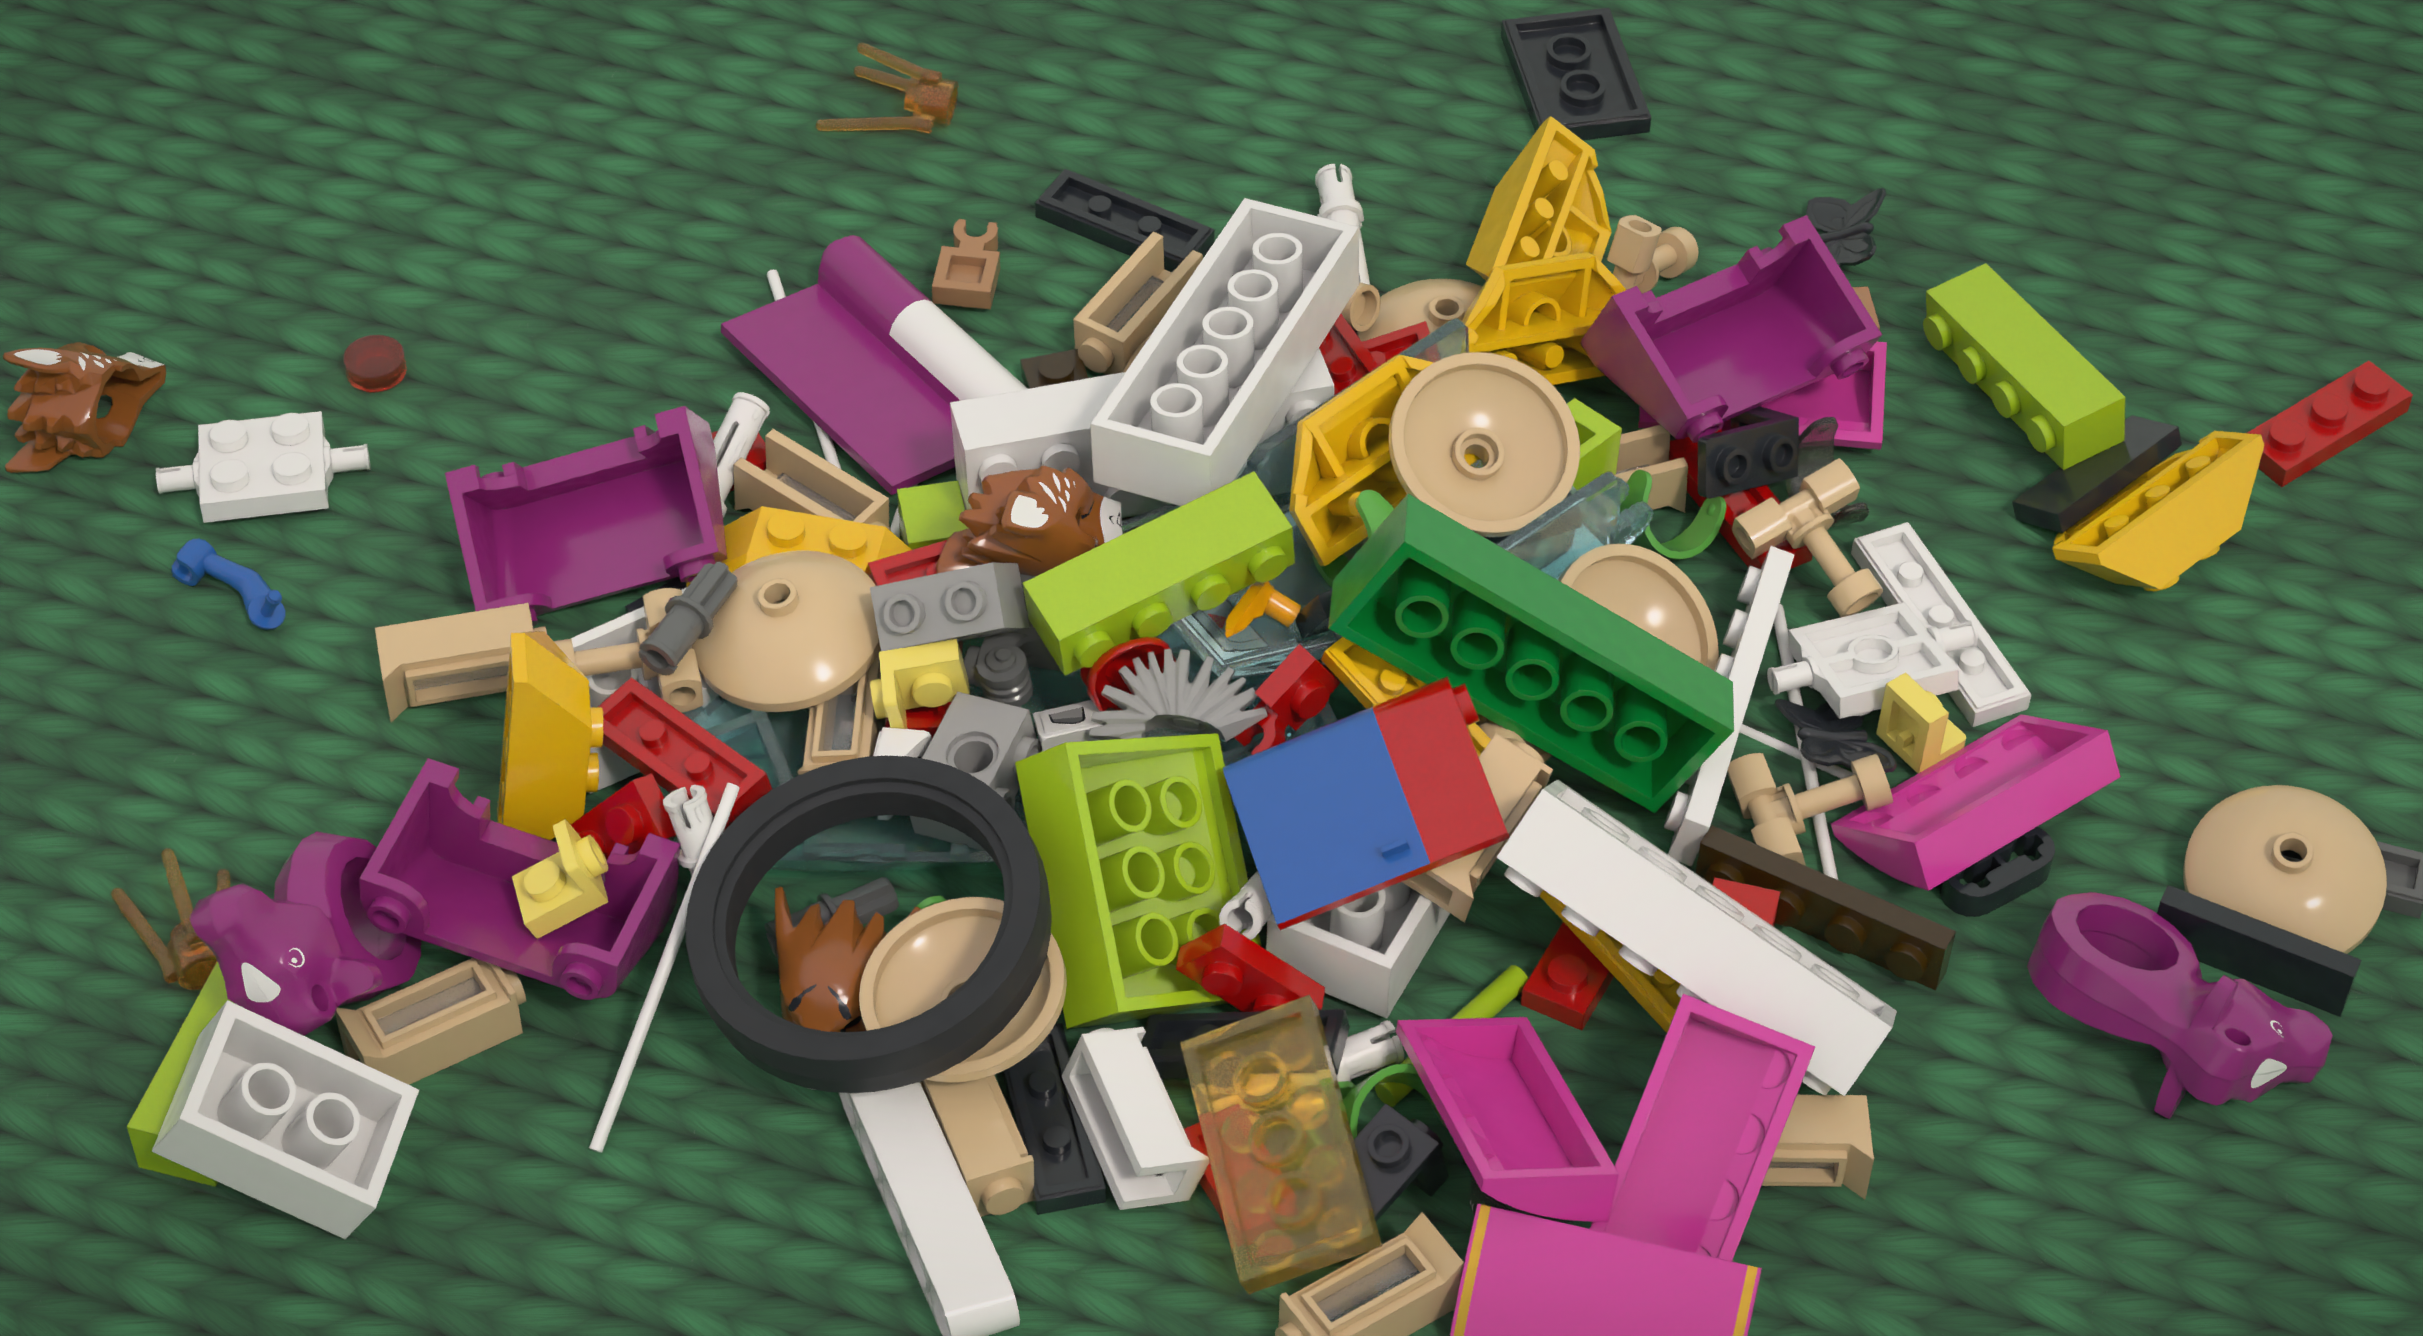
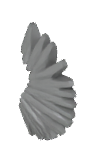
[1089,649,1268,742]

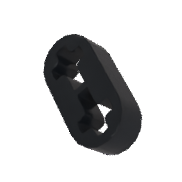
[1940,827,2055,917]

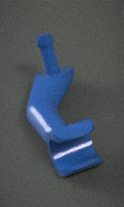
[171,539,286,630]

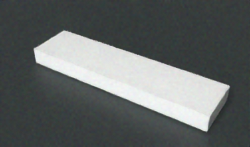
[1851,522,2031,727]

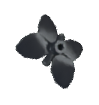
[1806,188,1886,268]
[1775,699,1897,773]

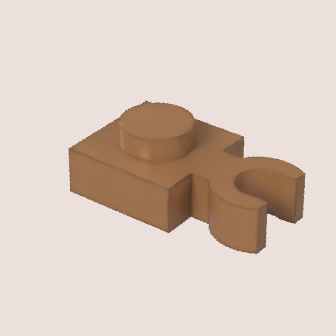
[932,219,1000,309]

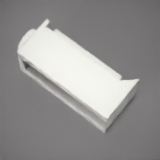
[1061,1027,1211,1210]

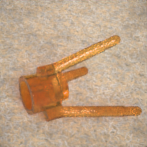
[815,43,959,133]
[111,848,231,990]

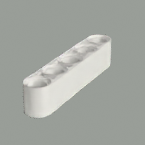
[839,1082,1020,1336]

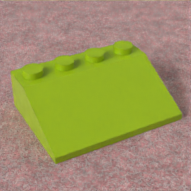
[1015,733,1262,1029]

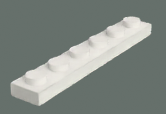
[1664,546,1795,866]

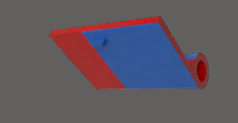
[1223,676,1510,930]

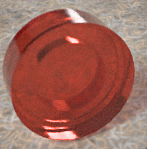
[344,335,407,392]

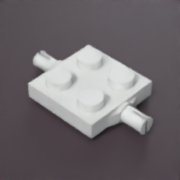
[156,411,370,523]
[1767,602,1978,719]

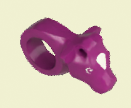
[190,831,421,1036]
[2027,892,2333,1119]

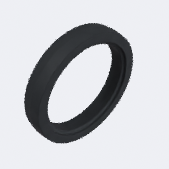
[685,755,1052,1093]

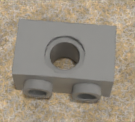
[870,562,1030,651]
[910,691,1042,852]

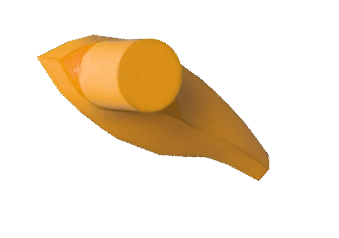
[1225,581,1301,638]

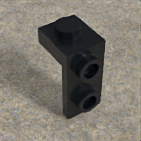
[1698,406,1799,499]
[1297,1104,1449,1250]

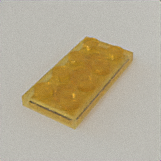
[1180,995,1382,1294]

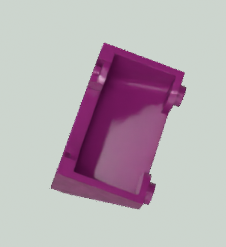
[1580,215,1882,443]
[445,406,727,626]
[359,758,680,1000]

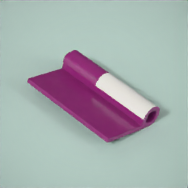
[721,235,1028,495]

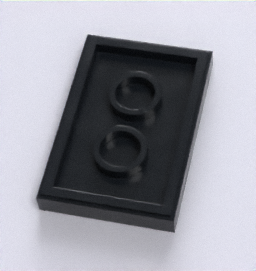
[1501,8,1651,140]

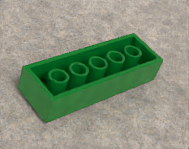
[1328,494,1734,813]

